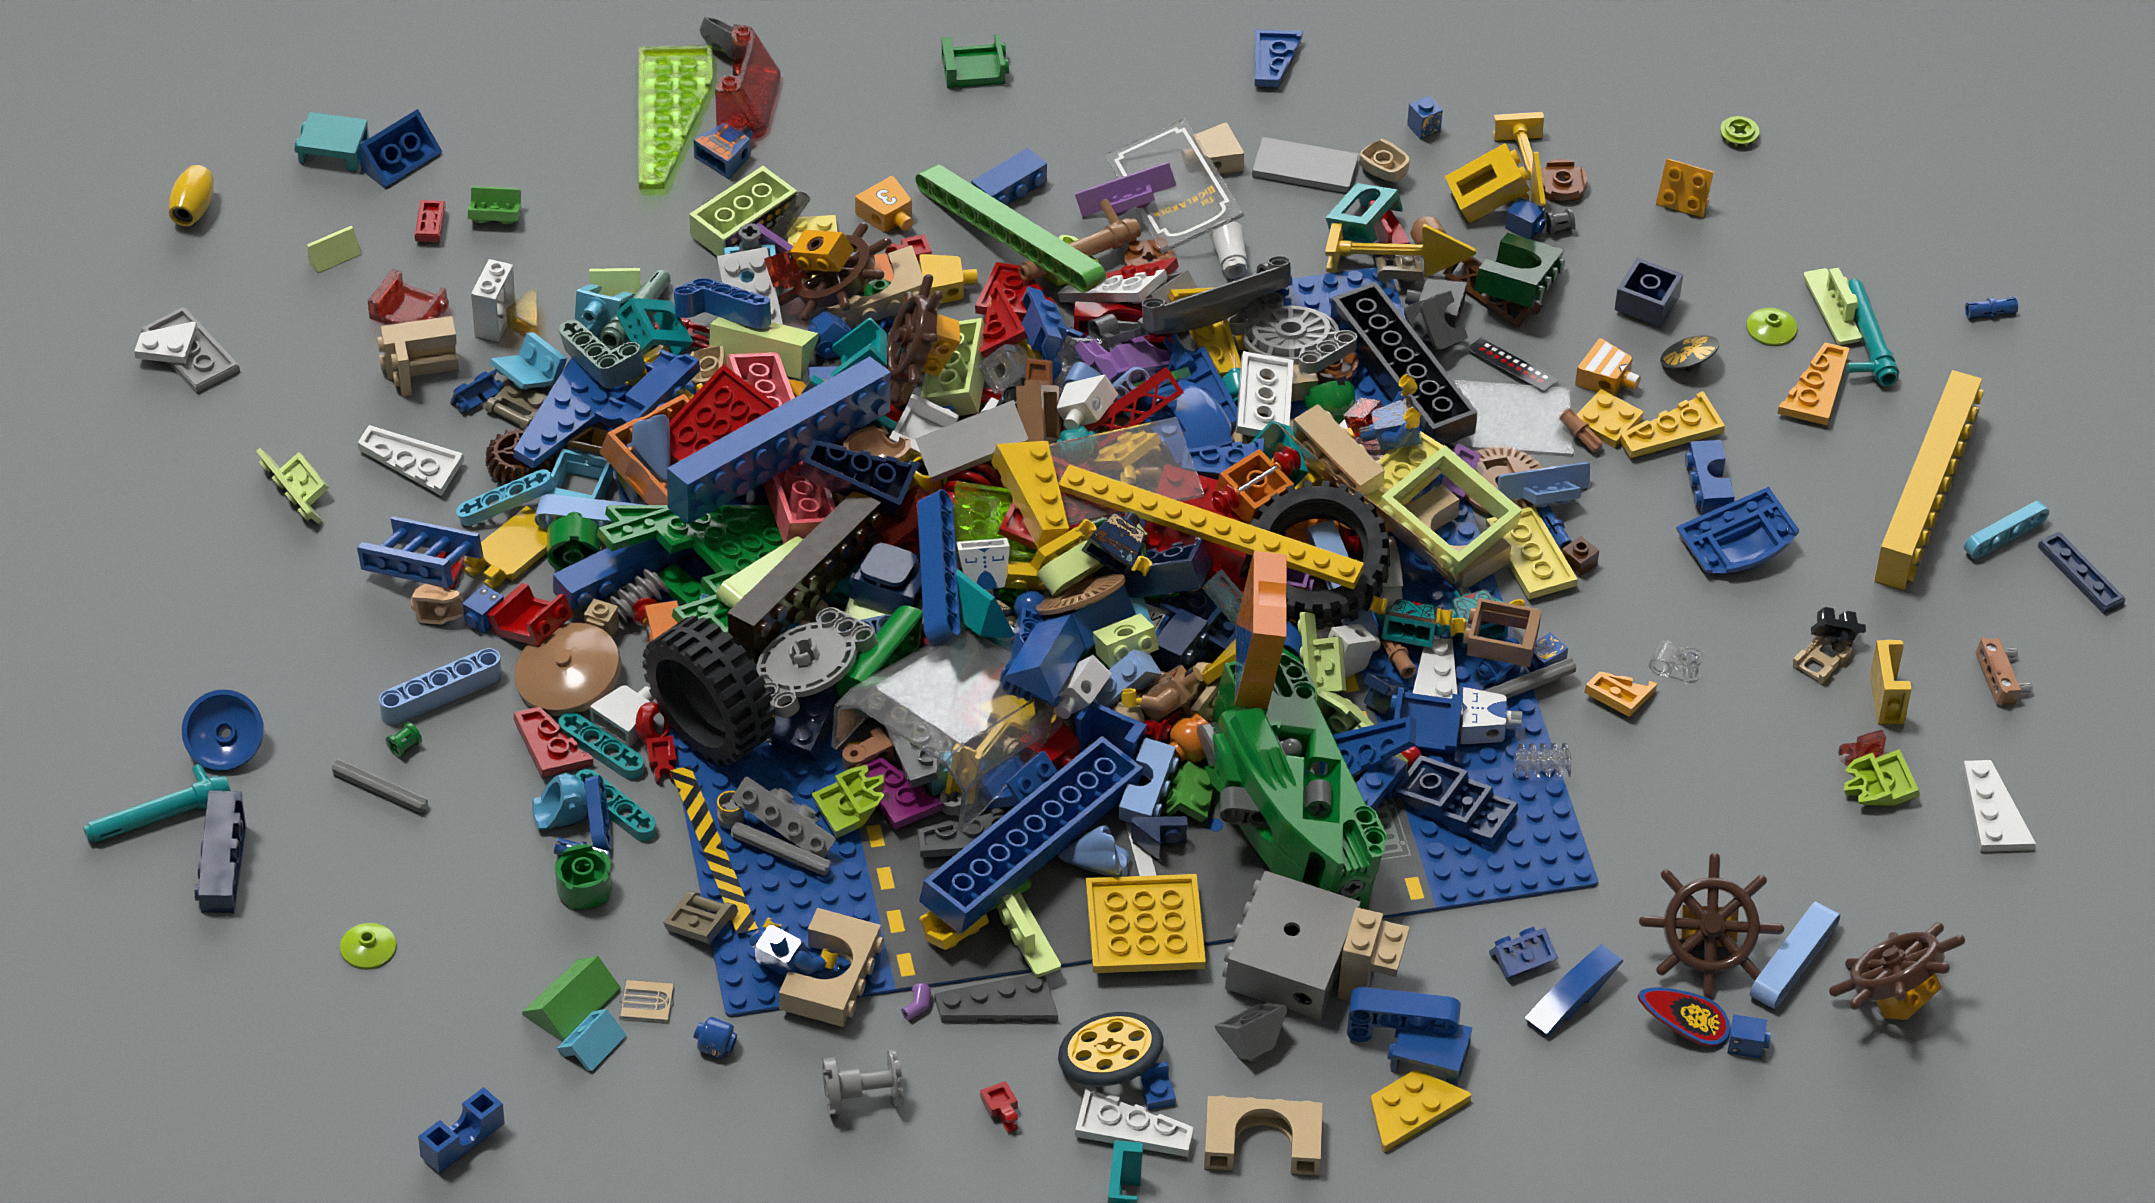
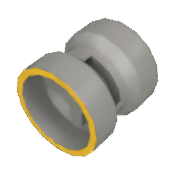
[717,791,745,829]

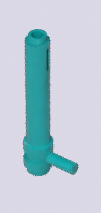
[1846,279,1899,386]
[83,764,231,843]

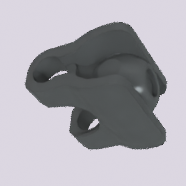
[1404,291,1468,351]

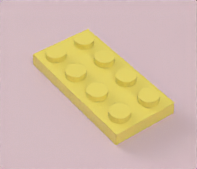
[1364,431,1456,507]
[1486,506,1578,599]

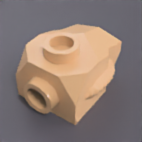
[411,584,464,625]

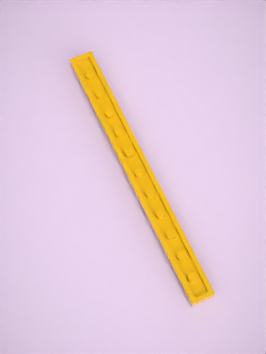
[1058,465,1364,589]

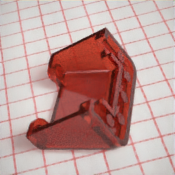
[715,24,781,138]

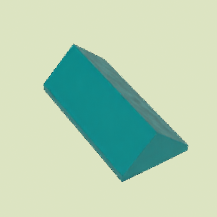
[957,569,1015,638]

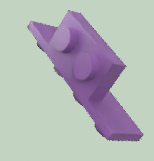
[1074,162,1177,217]

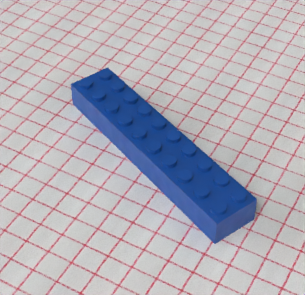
[667,357,891,524]
[919,736,1143,934]

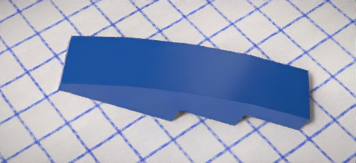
[1525,944,1624,1037]

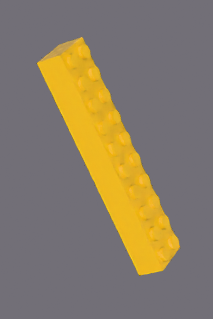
[1874,370,1984,590]

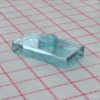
[1201,569,1243,627]

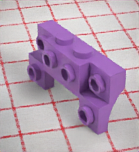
[1075,336,1171,384]

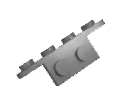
[732,777,836,858]

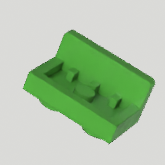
[468,186,521,224]
[1165,761,1214,822]

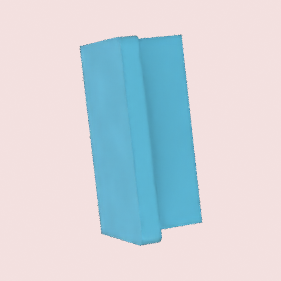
[557,1009,626,1071]

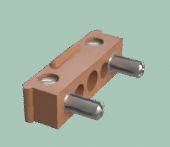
[1975,637,2033,706]

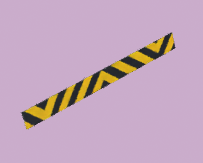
[670,766,758,934]

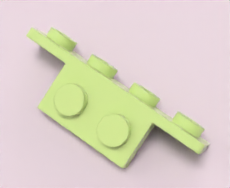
[1803,268,1862,345]
[256,448,329,524]
[1298,612,1346,702]
[997,892,1061,978]

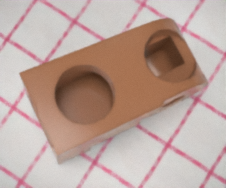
[842,727,894,771]

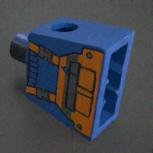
[693,123,753,179]

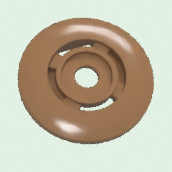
[1464,447,1543,514]
[1036,574,1126,615]

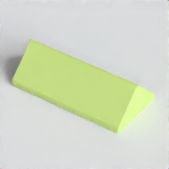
[709,317,819,381]

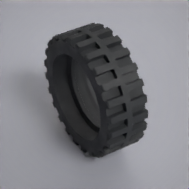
[1246,480,1390,629]
[642,616,776,765]

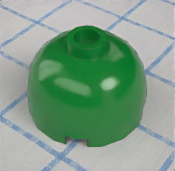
[1304,381,1356,424]

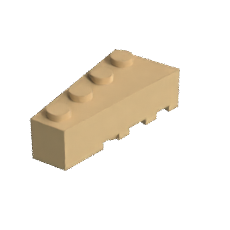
[1293,404,1385,497]

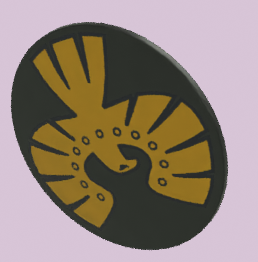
[1660,335,1719,372]

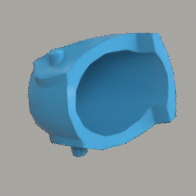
[532,773,588,830]

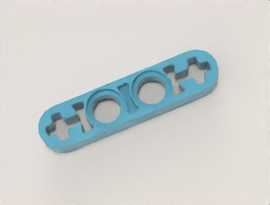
[456,470,555,526]
[1964,501,2049,559]

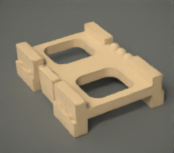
[1793,636,1852,685]

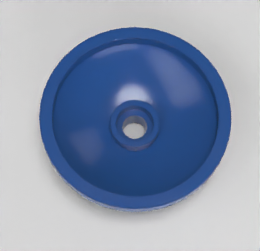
[182,689,264,771]

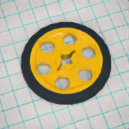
[1058,1012,1164,1087]

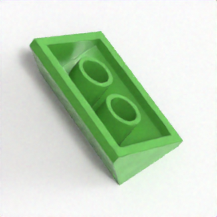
[522,956,621,1042]

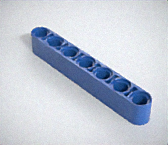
[917,489,960,646]

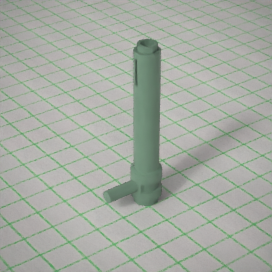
[600,270,671,350]

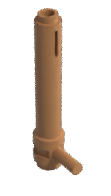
[1018,199,1141,281]

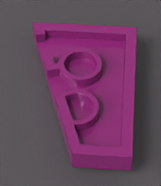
[857,757,943,830]

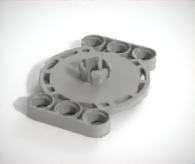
[1227,292,1357,374]
[757,607,878,718]

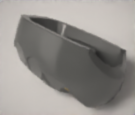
[699,17,749,59]

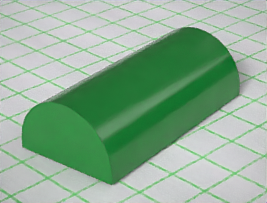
[836,606,923,715]

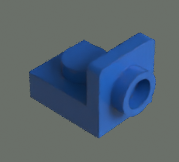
[1139,1062,1176,1110]

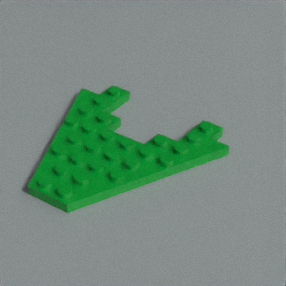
[597,505,784,633]

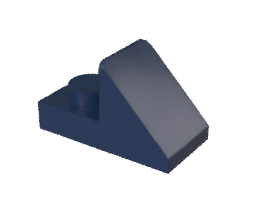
[1363,672,1409,714]
[1131,817,1187,859]

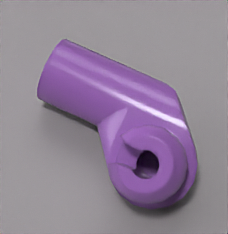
[901,983,932,1021]

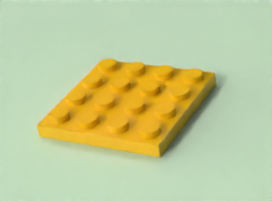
[1086,874,1206,973]

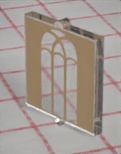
[619,979,674,1024]

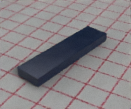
[2038,531,2126,614]

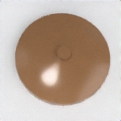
[514,623,621,716]

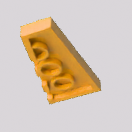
[1777,342,1850,425]

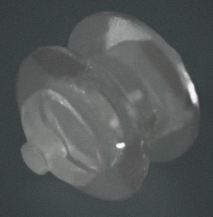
[1057,336,1078,365]

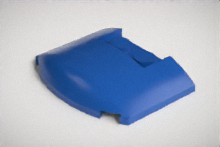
[1130,379,1233,469]
[1676,486,1799,574]

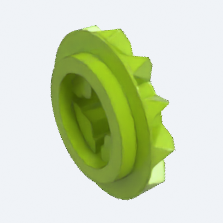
[1720,116,1759,147]

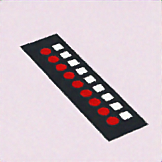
[1466,338,1558,391]

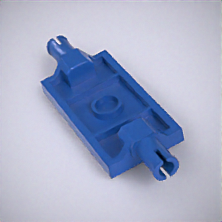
[1160,334,1238,443]

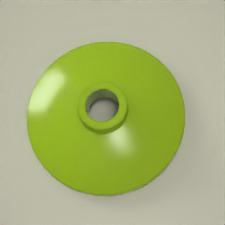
[1746,308,1797,346]
[340,923,396,969]

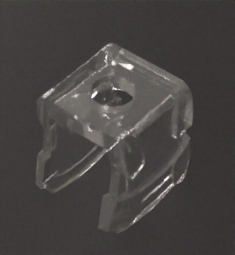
[978,344,1030,395]

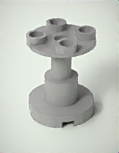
[822,1049,904,1115]

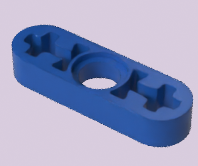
[585,775,612,850]

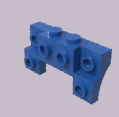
[1022,287,1067,381]
[595,349,701,429]

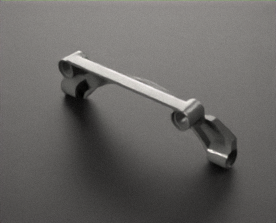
[1088,256,1293,347]

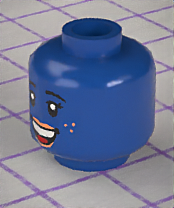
[693,1017,738,1058]

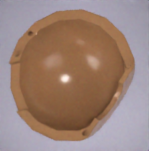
[843,426,911,462]

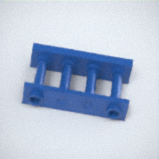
[357,516,484,588]

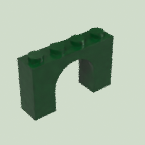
[1474,233,1565,308]

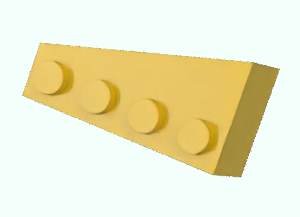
[991,441,1069,548]

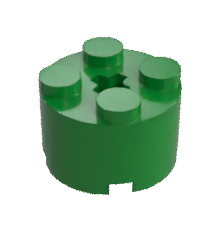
[547,512,600,571]
[555,844,612,910]

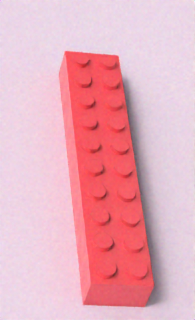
[726,352,836,544]

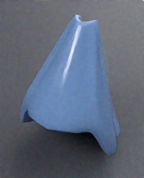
[626,415,670,482]
[1058,825,1130,877]

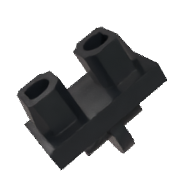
[1811,607,1866,652]

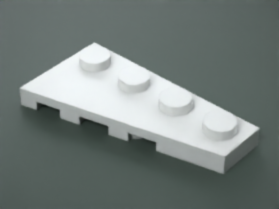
[358,425,464,496]
[1963,760,2036,852]
[1075,1085,1194,1157]

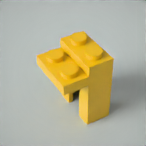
[1445,143,1530,224]

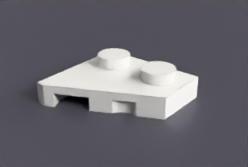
[134,322,197,364]

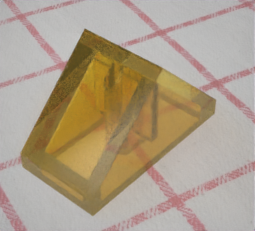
[506,289,538,337]

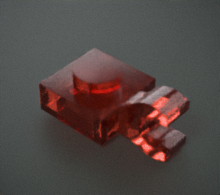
[1838,729,1887,766]

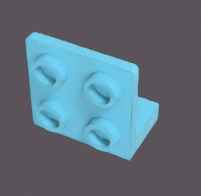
[490,332,568,390]

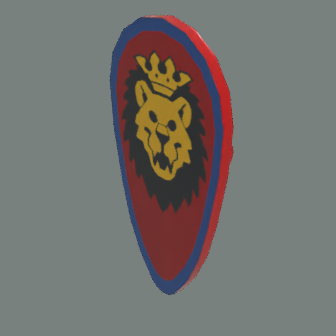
[1637,987,1730,1047]

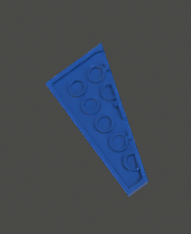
[513,357,633,469]

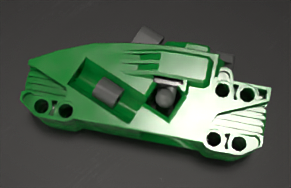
[1197,653,1387,909]

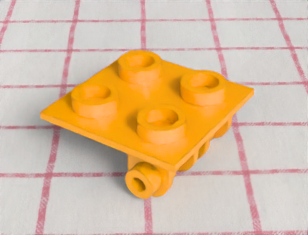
[1656,158,1714,218]

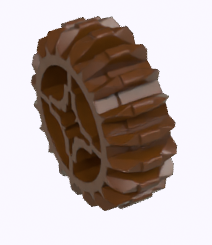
[485,427,556,485]

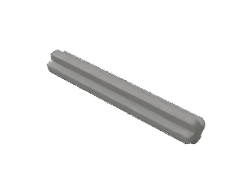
[1483,658,1577,699]
[331,759,428,813]
[731,822,831,876]

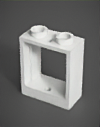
[471,259,516,342]

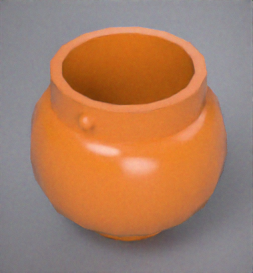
[1169,714,1208,763]

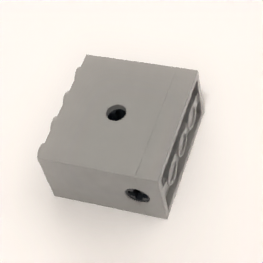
[1222,871,1360,1020]

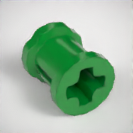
[385,722,422,757]

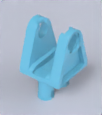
[575,284,635,340]

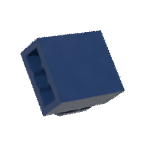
[849,543,922,613]

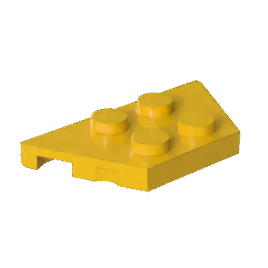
[1370,1069,1472,1153]

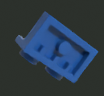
[1489,927,1558,979]

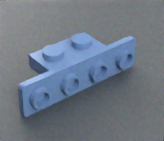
[1498,462,1590,507]

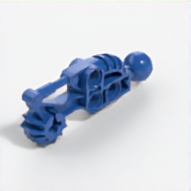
[999,590,1062,707]

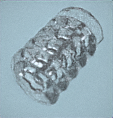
[1514,743,1572,778]

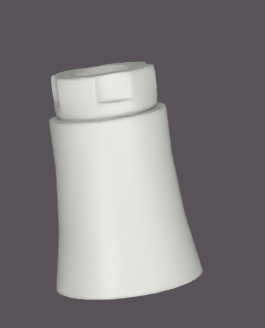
[1210,221,1248,279]

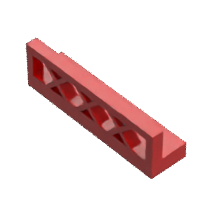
[1082,367,1184,452]

